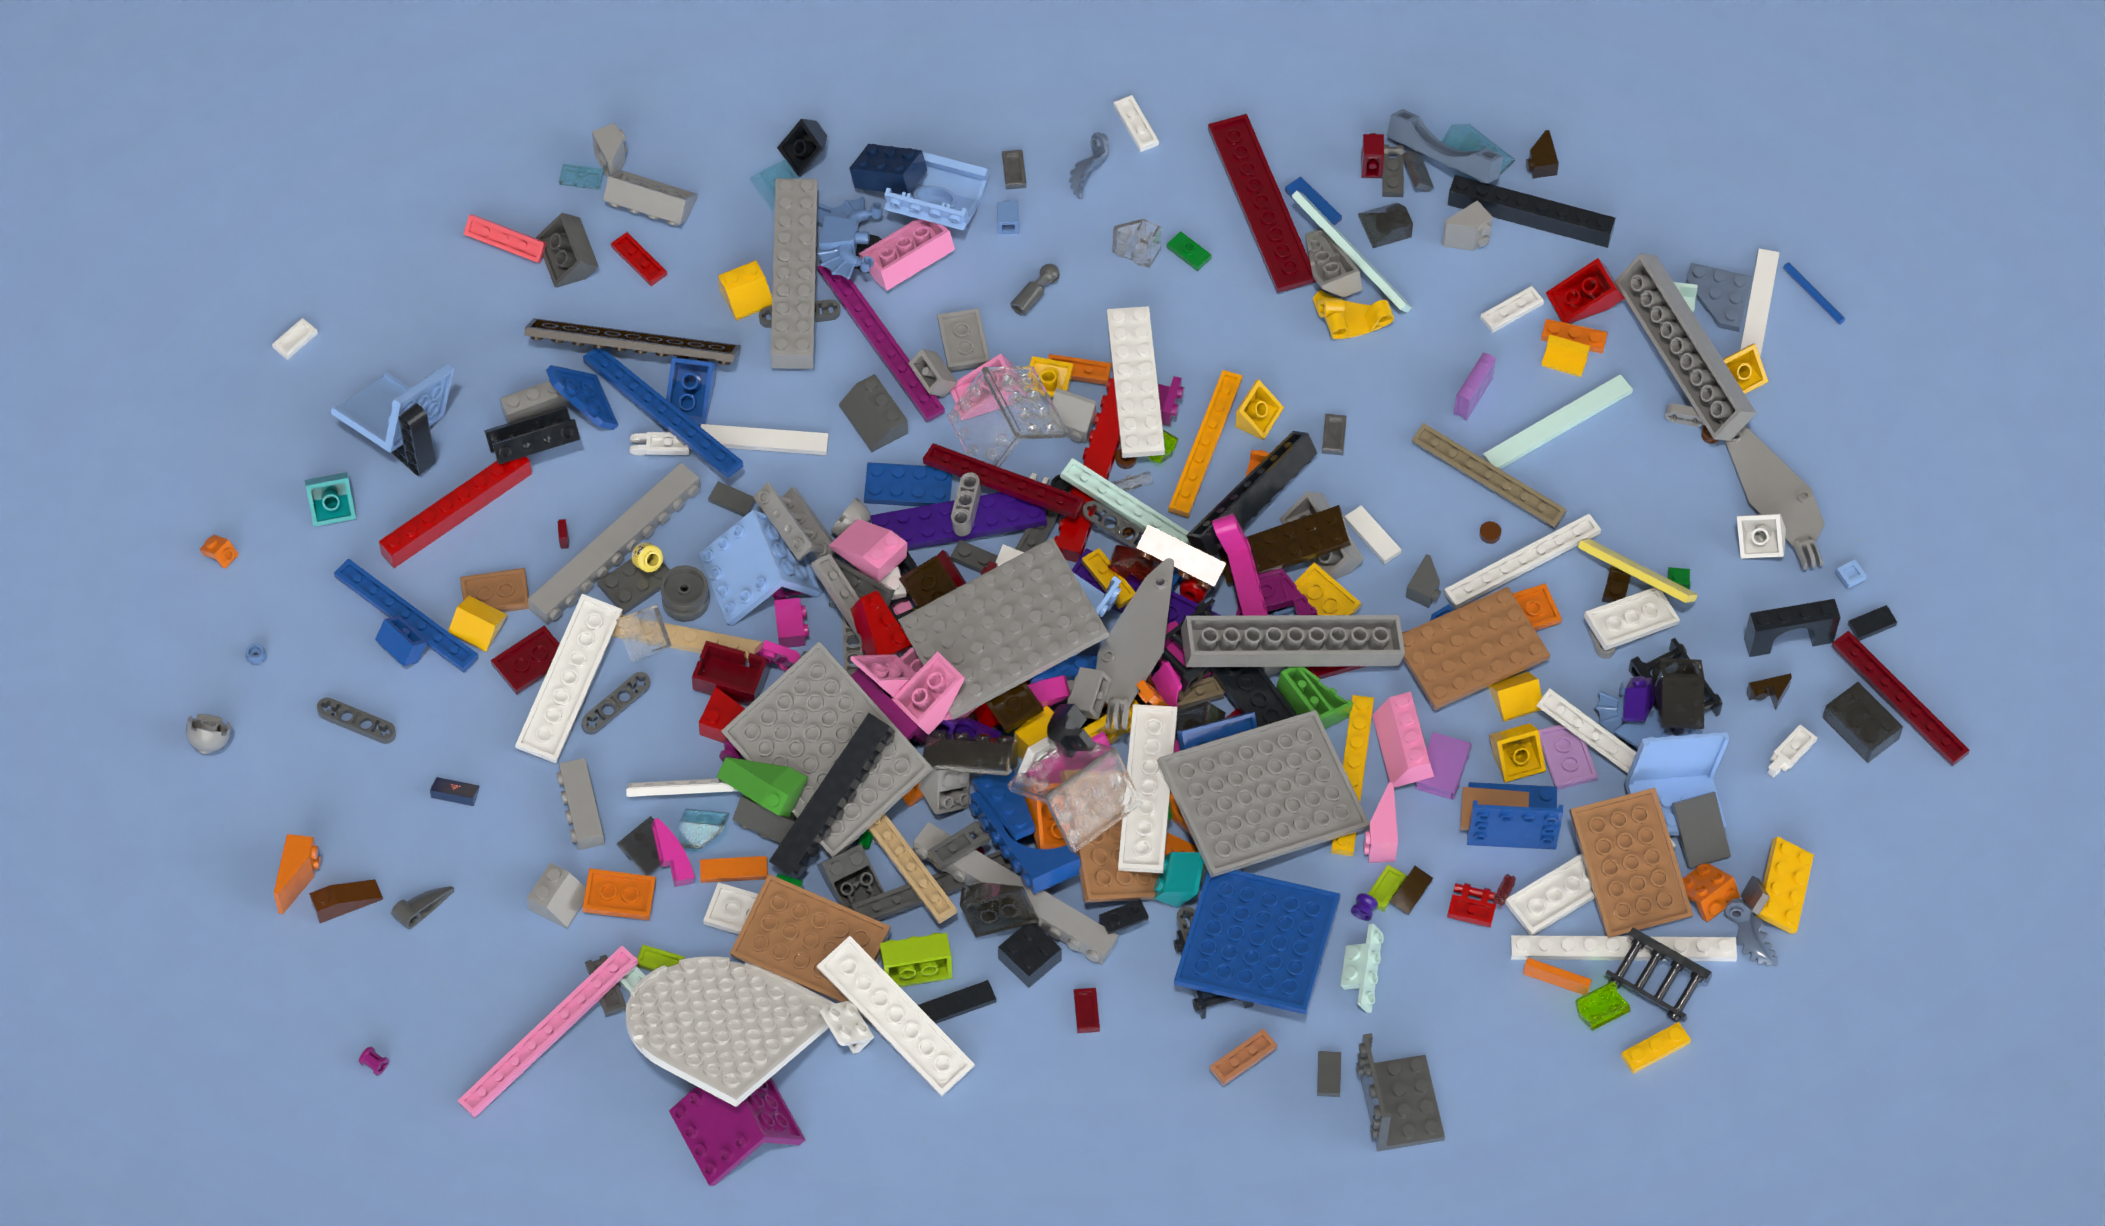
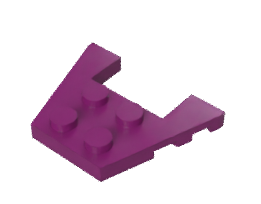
[1236,568,1318,616]

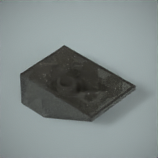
[1652,658,1705,729]

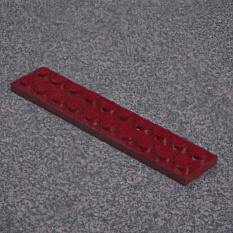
[1208,114,1316,293]

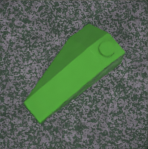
[716,757,809,817]

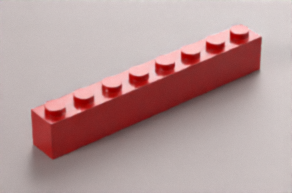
[379,456,532,568]

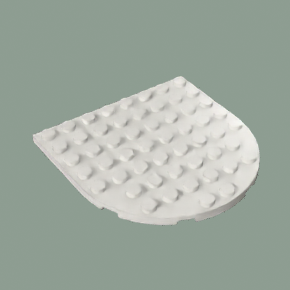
[625,957,836,1107]

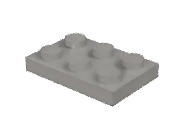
[937,308,990,371]

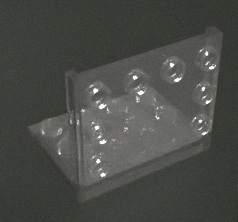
[947,366,1069,467]
[1007,742,1143,853]

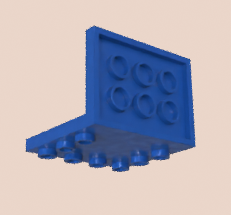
[1467,782,1563,850]

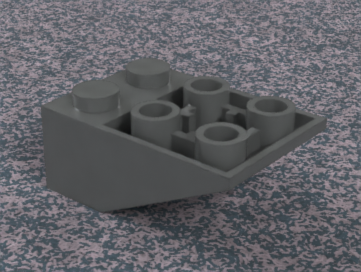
[817,844,884,909]

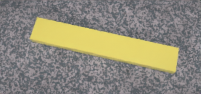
[1578,539,1698,603]

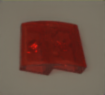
[1108,545,1158,582]

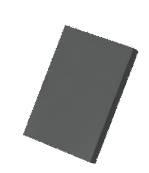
[1672,792,1731,868]

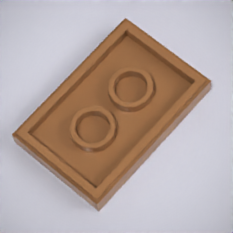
[460,568,529,613]
[1460,787,1529,830]

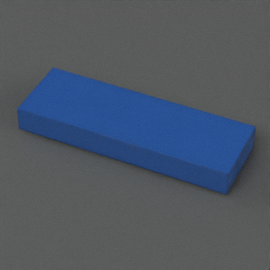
[1285,176,1342,225]

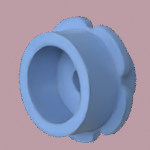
[245,644,267,665]

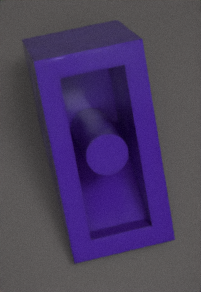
[1623,676,1655,722]

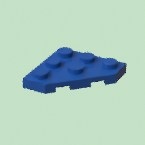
[546,365,618,430]

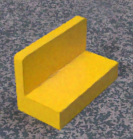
[1541,334,1590,377]

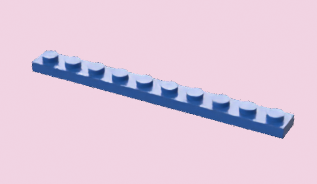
[583,348,744,478]

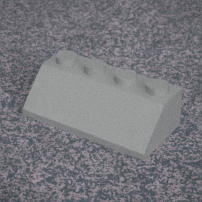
[603,170,698,226]
[1280,491,1364,580]

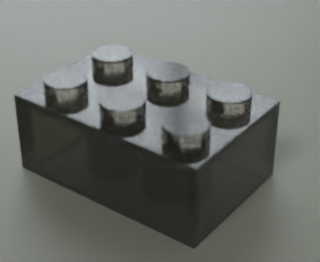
[1822,682,1903,763]

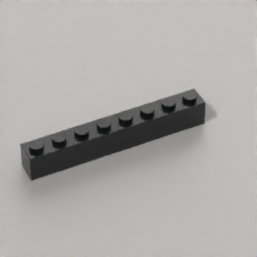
[1448,175,1616,248]
[1186,431,1317,557]
[769,713,895,879]

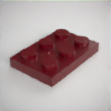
[491,625,560,695]

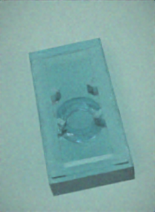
[559,164,604,190]

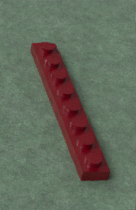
[923,443,1085,519]
[1831,630,1970,766]

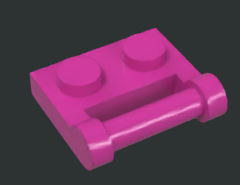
[754,640,800,671]

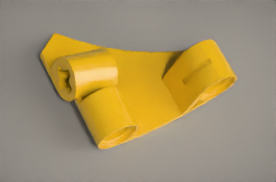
[1312,290,1394,339]

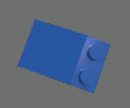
[666,357,717,426]

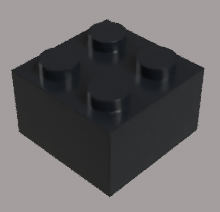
[998,919,1062,988]

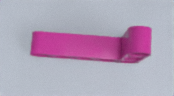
[1212,513,1268,616]

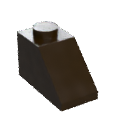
[1526,130,1559,179]

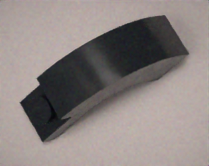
[1047,704,1096,758]

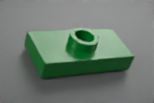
[1166,231,1212,271]

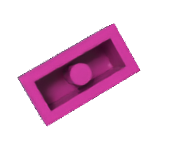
[774,598,809,648]

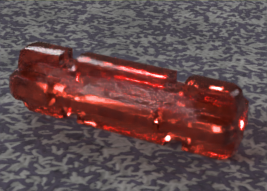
[1493,874,1516,906]

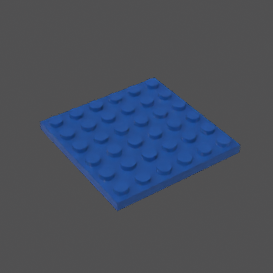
[1174,870,1340,1015]

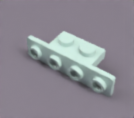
[1340,924,1384,1013]

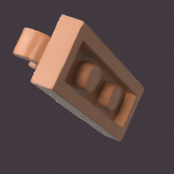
[1209,1029,1277,1086]

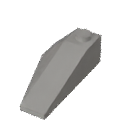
[1305,228,1362,297]

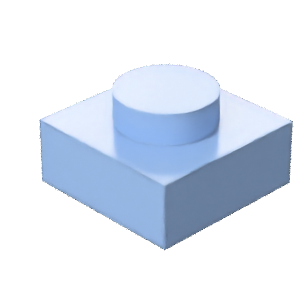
[1836,560,1867,589]

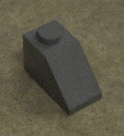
[1406,554,1441,608]

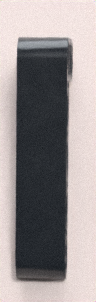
[391,403,436,476]

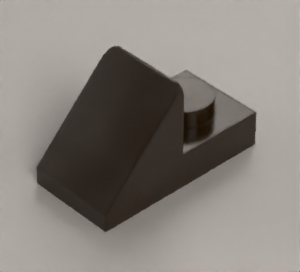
[1602,565,1631,603]
[1746,673,1792,710]

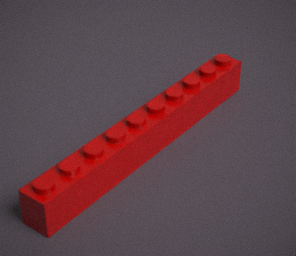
[1054,378,1120,563]

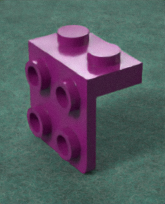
[1158,376,1185,426]

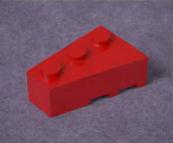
[850,590,911,657]
[698,687,745,743]

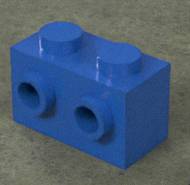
[375,615,428,666]

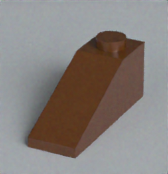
[309,879,383,923]

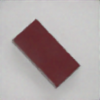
[1073,988,1100,1033]

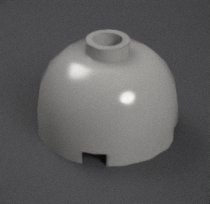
[830,498,871,537]
[186,714,232,754]

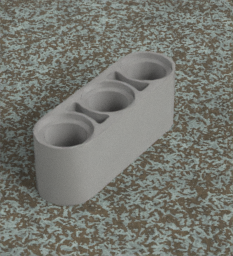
[951,473,981,536]

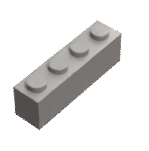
[556,758,605,850]

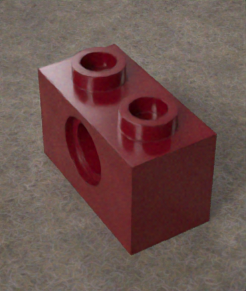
[1361,133,1384,178]

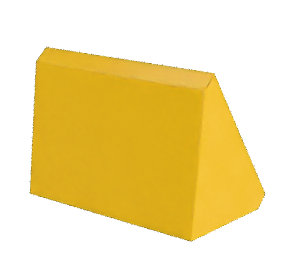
[1723,343,1768,394]
[1023,356,1073,397]
[1235,379,1284,439]
[448,596,507,653]
[1488,671,1542,722]

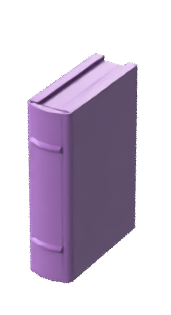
[1454,352,1496,421]
[1415,732,1472,800]

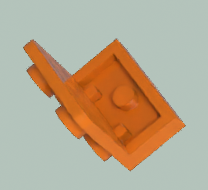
[1682,863,1740,922]

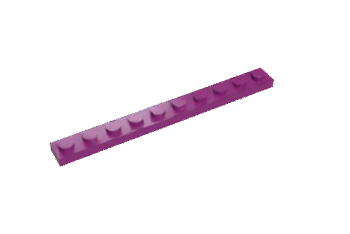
[817,265,945,422]

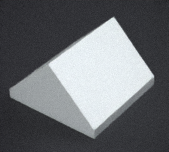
[1737,514,1786,559]

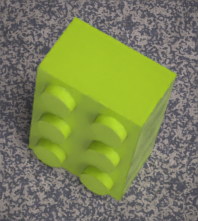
[880,932,953,987]

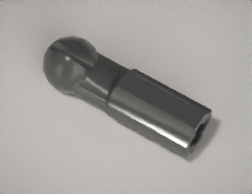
[1010,263,1060,316]

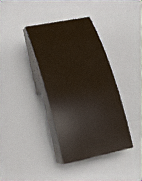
[1390,865,1433,915]

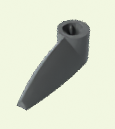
[391,886,454,929]

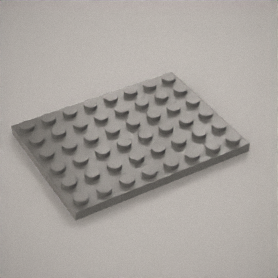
[898,538,1110,720]
[721,642,934,858]
[1157,710,1370,877]

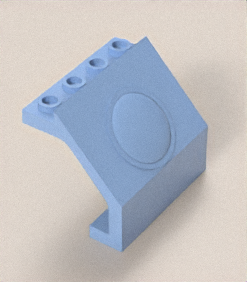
[884,152,989,231]

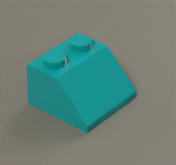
[305,472,356,527]
[1154,852,1204,908]

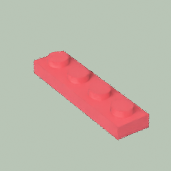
[464,214,547,263]

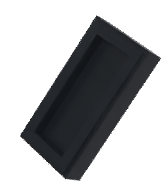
[1848,605,1897,641]

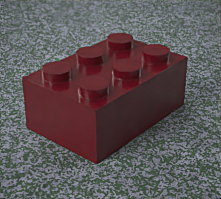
[692,641,769,706]

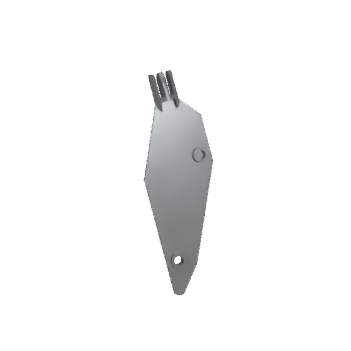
[1725,426,1825,571]
[1096,558,1174,729]

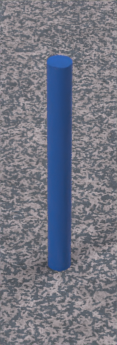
[1783,262,1845,324]

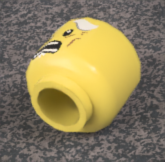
[631,542,663,572]

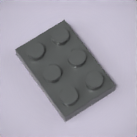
[597,558,670,615]

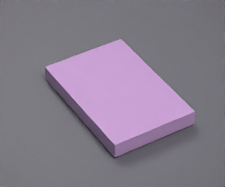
[1539,724,1598,790]

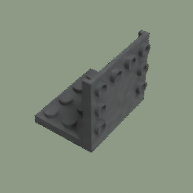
[1356,1033,1445,1152]

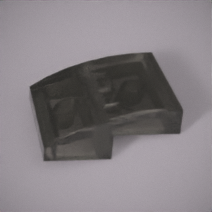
[617,816,660,876]

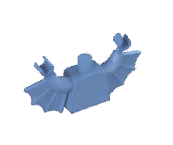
[817,197,883,279]
[1595,682,1703,752]

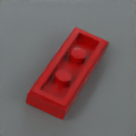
[611,232,667,286]

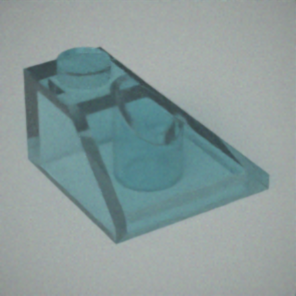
[678,809,730,851]

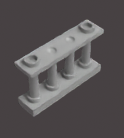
[754,482,838,561]

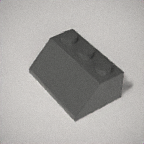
[536,213,599,288]
[839,374,908,453]
[732,795,797,845]

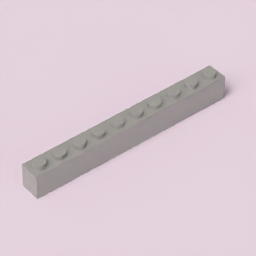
[528,463,700,625]
[912,822,1119,965]

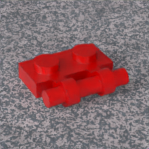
[1447,883,1499,928]

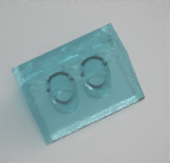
[1441,124,1515,175]

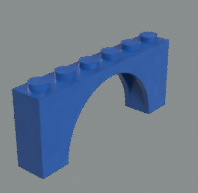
[969,774,1081,894]

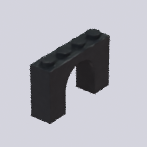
[1744,599,1841,657]

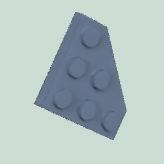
[1686,263,1752,332]

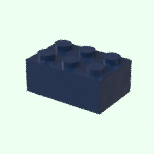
[849,144,927,195]

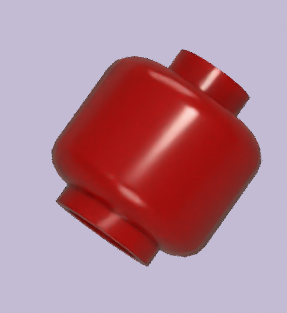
[1180,578,1211,604]

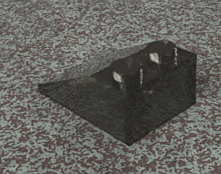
[960,882,1039,938]

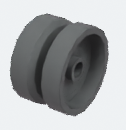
[660,565,709,622]

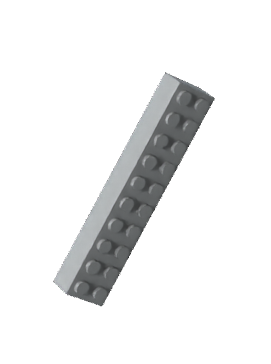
[771,178,818,369]
[1615,253,1757,441]
[1181,615,1405,667]

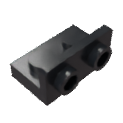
[1099,899,1149,934]

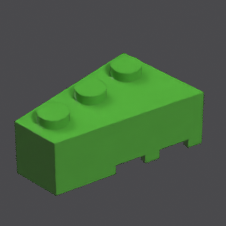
[1276,667,1353,729]

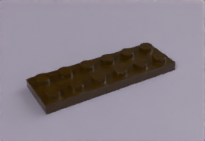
[1218,505,1351,587]

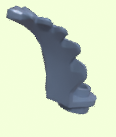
[1069,132,1109,199]
[1725,898,1778,967]

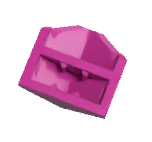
[1152,661,1182,708]

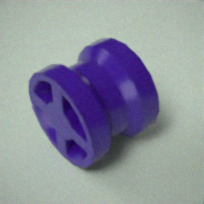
[1351,893,1378,921]

